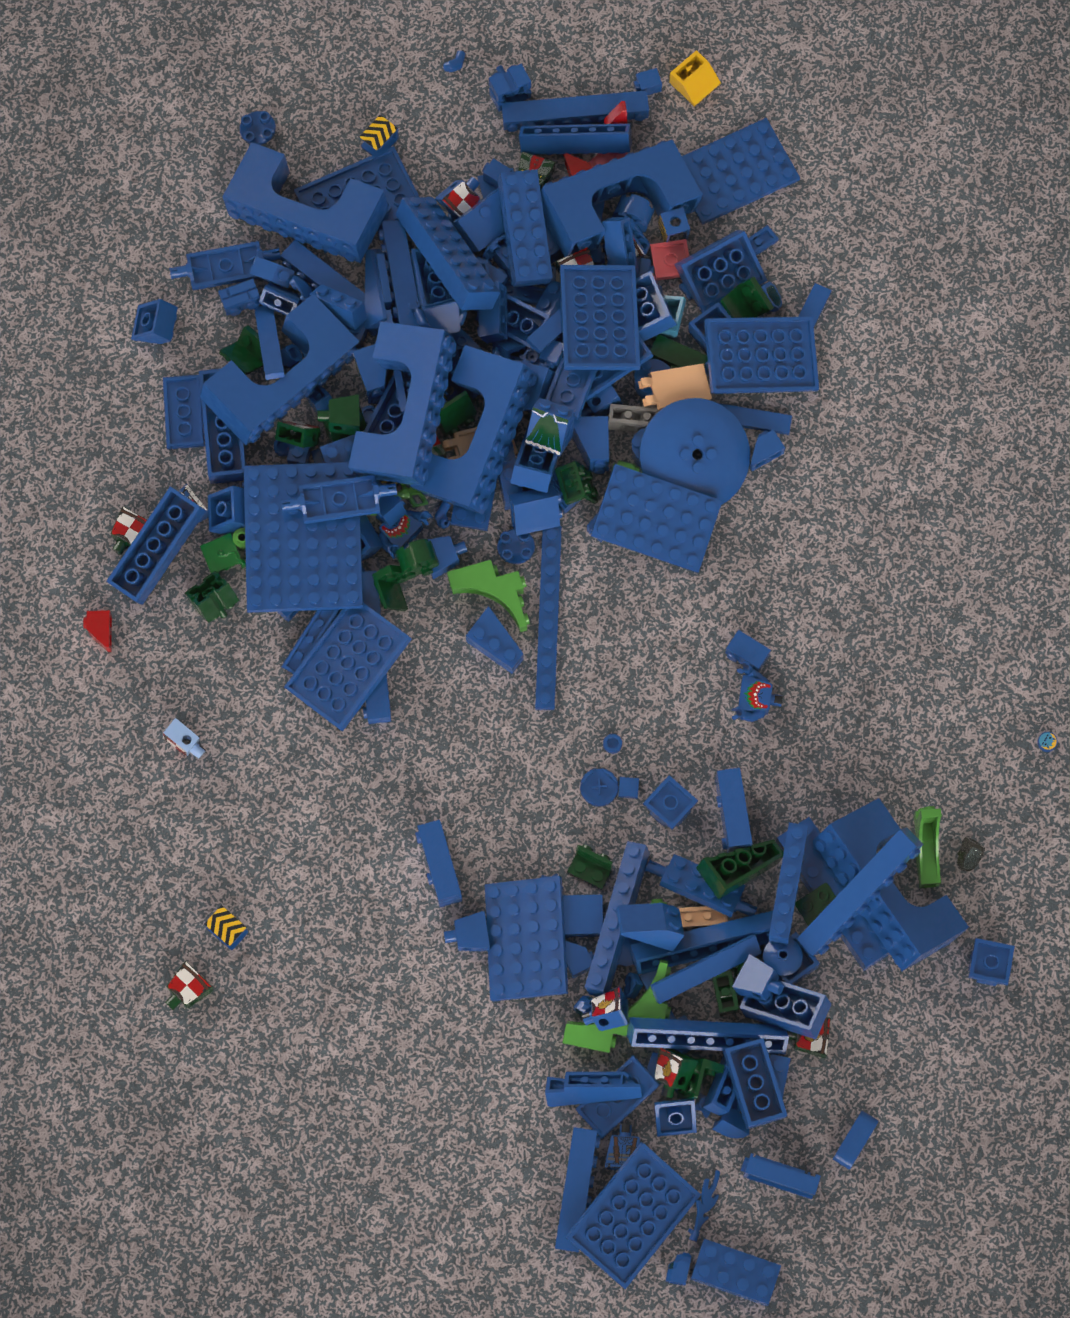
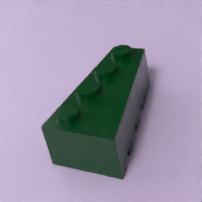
[696,839,784,899]

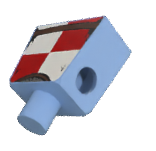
[163,718,206,759]

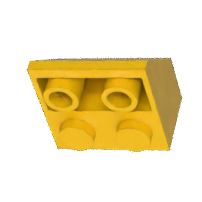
[669,50,721,107]

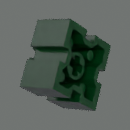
[184,571,240,623]

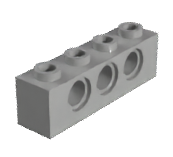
[608,404,660,432]

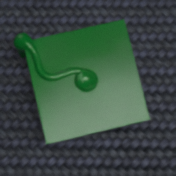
[200,533,246,573]

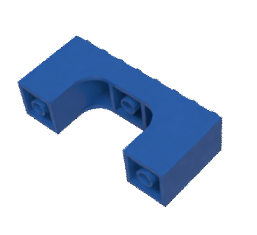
[541,139,703,257]
[222,142,389,263]
[200,294,360,445]
[348,321,456,487]
[410,345,537,515]
[812,798,969,971]

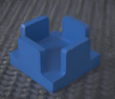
[643,775,698,830]
[968,938,1015,986]

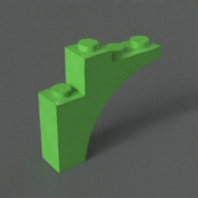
[447,560,530,633]
[914,806,942,888]

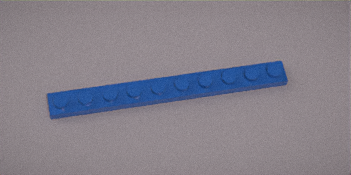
[535,526,562,710]

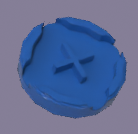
[580,768,619,807]

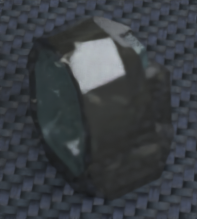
[957,836,985,871]

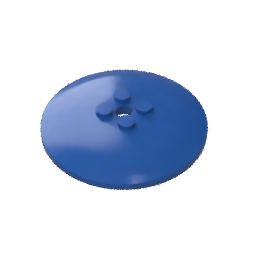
[639,398,750,505]

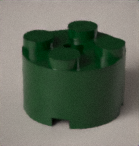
[395,539,439,580]

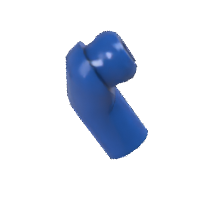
[443,51,466,72]
[435,501,451,529]

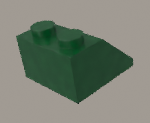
[437,390,477,437]

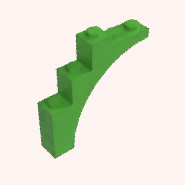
[563,960,671,1053]

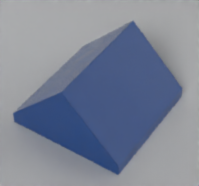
[654,1099,697,1137]

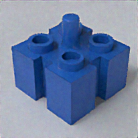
[489,63,531,112]

